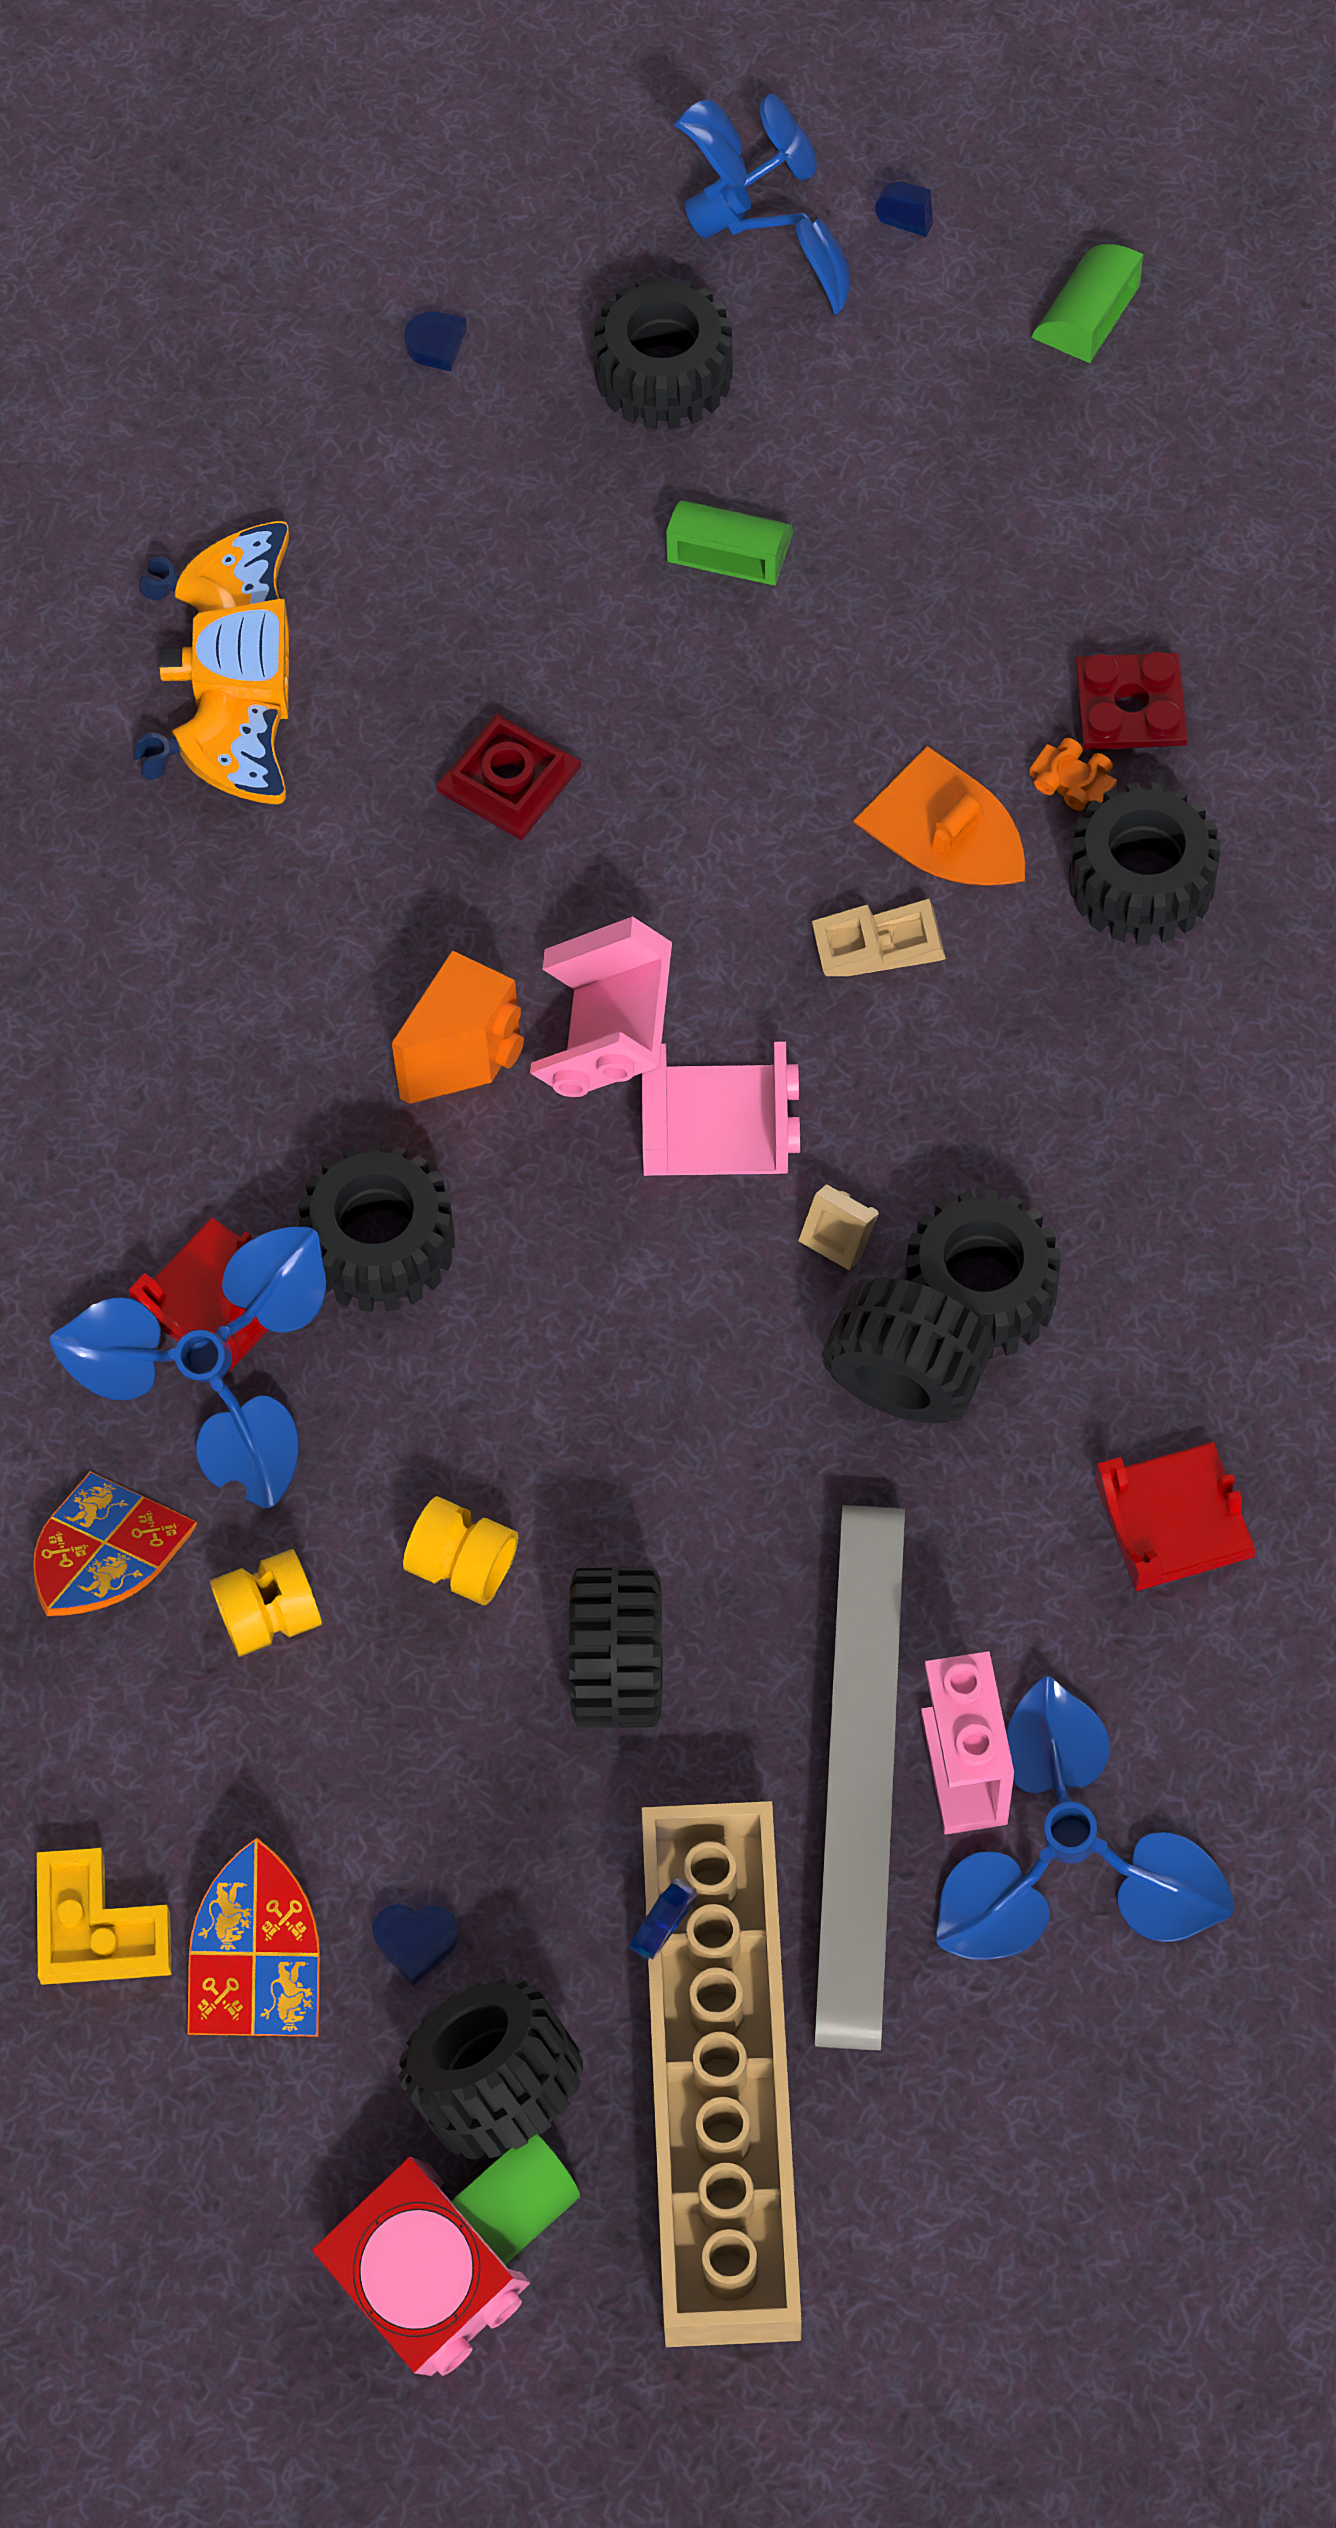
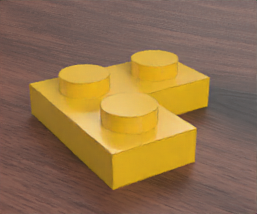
[37,1848,172,1985]

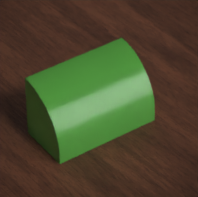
[1032,244,1143,363]
[666,500,793,586]
[451,2134,580,2264]

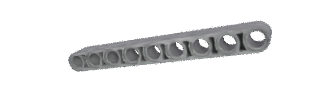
[815,1505,905,2051]

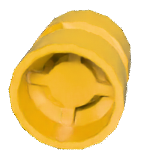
[403,1496,519,1606]
[210,1548,322,1657]

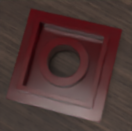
[1075,652,1188,750]
[436,713,581,841]

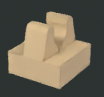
[798,1184,878,1270]

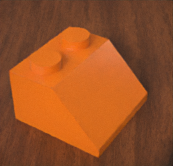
[392,951,524,1104]

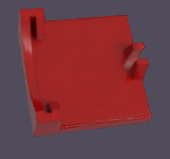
[128,1217,268,1377]
[1095,1441,1256,1591]

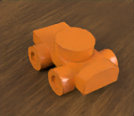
[1029,738,1117,811]

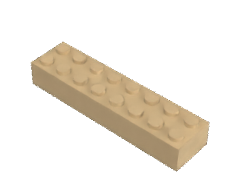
[642,1801,801,2347]

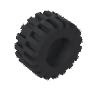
[594,277,733,429]
[1069,783,1221,945]
[298,1144,455,1312]
[905,1190,1061,1359]
[822,1277,994,1424]
[569,1567,663,1728]
[398,1977,583,2159]

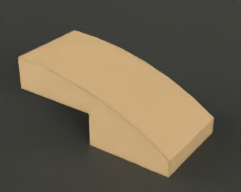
[812,899,946,976]

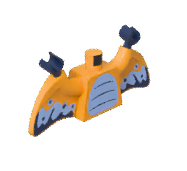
[134,521,289,805]

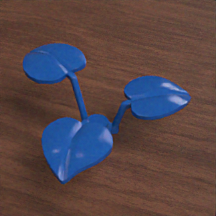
[674,94,850,315]
[49,1227,327,1509]
[935,1676,1234,1960]

